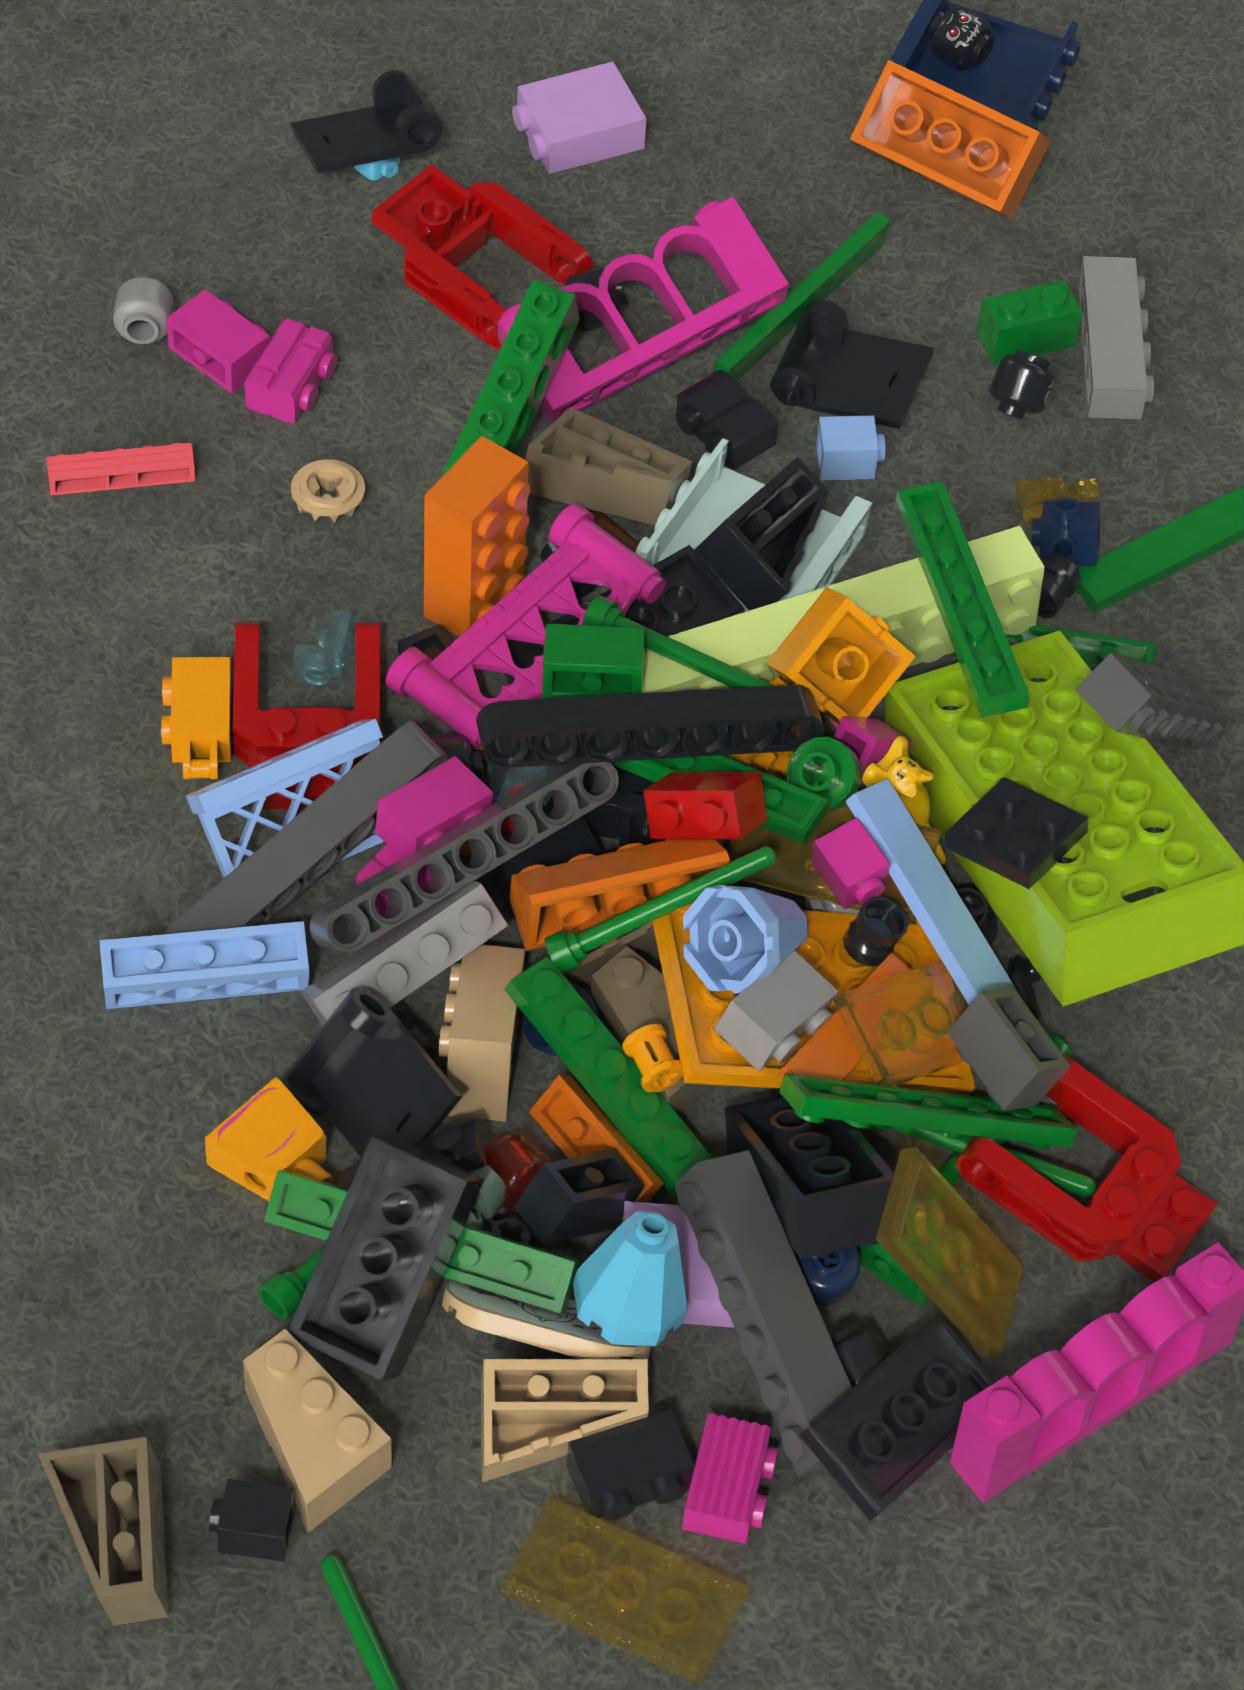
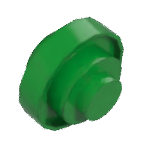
[787,737,861,812]

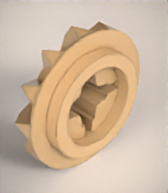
[291,459,365,523]

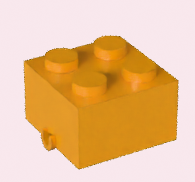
[766,587,916,724]

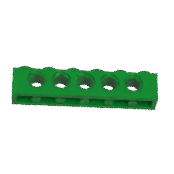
[422,280,580,522]

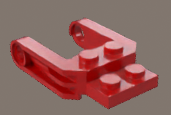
[371,164,594,350]
[233,622,380,810]
[956,1053,1218,1282]

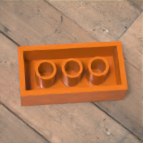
[850,60,1051,219]
[424,436,531,637]

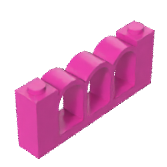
[498,196,789,424]
[950,1242,1244,1503]

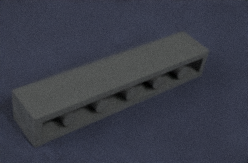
[674,1150,852,1477]

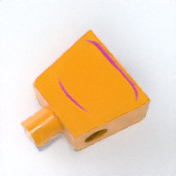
[205,1077,334,1201]

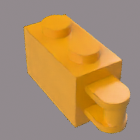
[161,657,232,780]

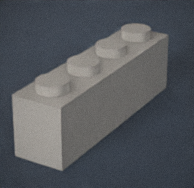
[1077,256,1154,419]
[301,881,508,1026]

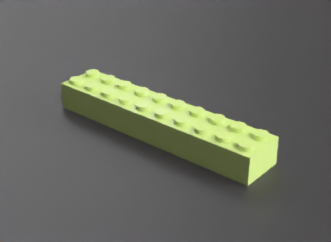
[642,526,1044,693]

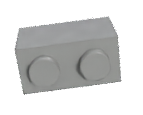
[714,950,839,1071]

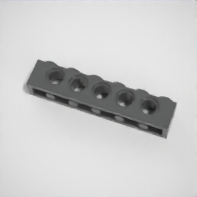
[1076,653,1231,751]

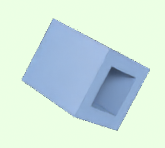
[816,416,885,480]

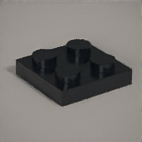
[945,777,1088,889]

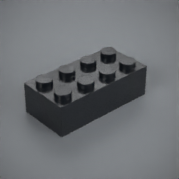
[724,1095,902,1259]
[288,1135,484,1381]

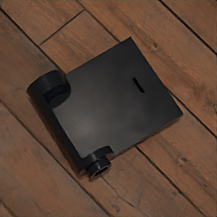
[291,70,442,173]
[770,299,933,429]
[280,987,462,1158]

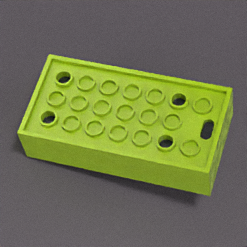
[885,630,1244,1007]

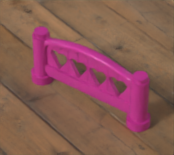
[385,503,666,749]

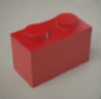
[643,772,767,839]

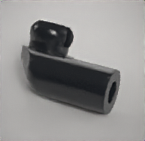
[1007,957,1042,1019]

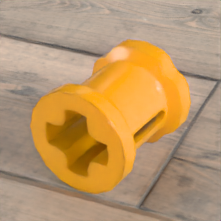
[622,1024,683,1093]

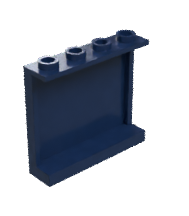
[876,0,1081,131]

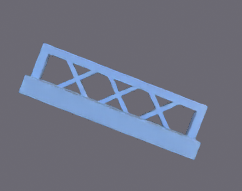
[99,921,309,1009]

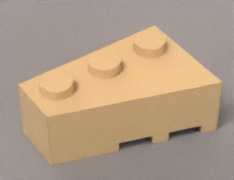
[439,945,525,1122]
[243,1329,392,1533]
[481,1359,649,1482]

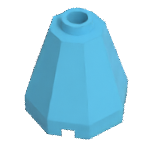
[573,1211,687,1346]

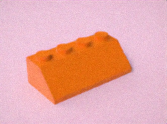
[509,839,730,951]

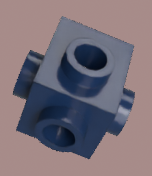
[1032,498,1100,566]

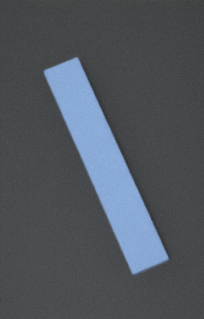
[845,778,1024,1005]

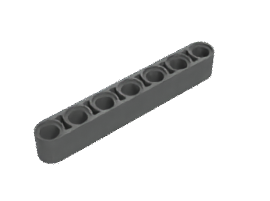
[163,721,449,934]
[310,762,619,952]

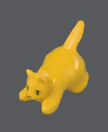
[862,736,947,865]

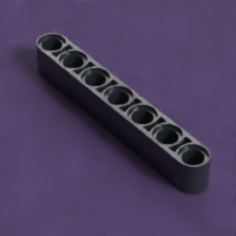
[476,685,824,768]

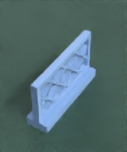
[185,719,384,878]

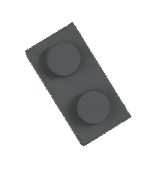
[947,988,1071,1111]

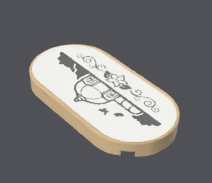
[442,1280,652,1359]

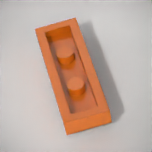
[529,1074,664,1221]

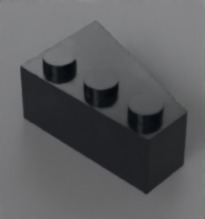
[694,457,829,611]

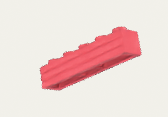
[46,443,195,495]

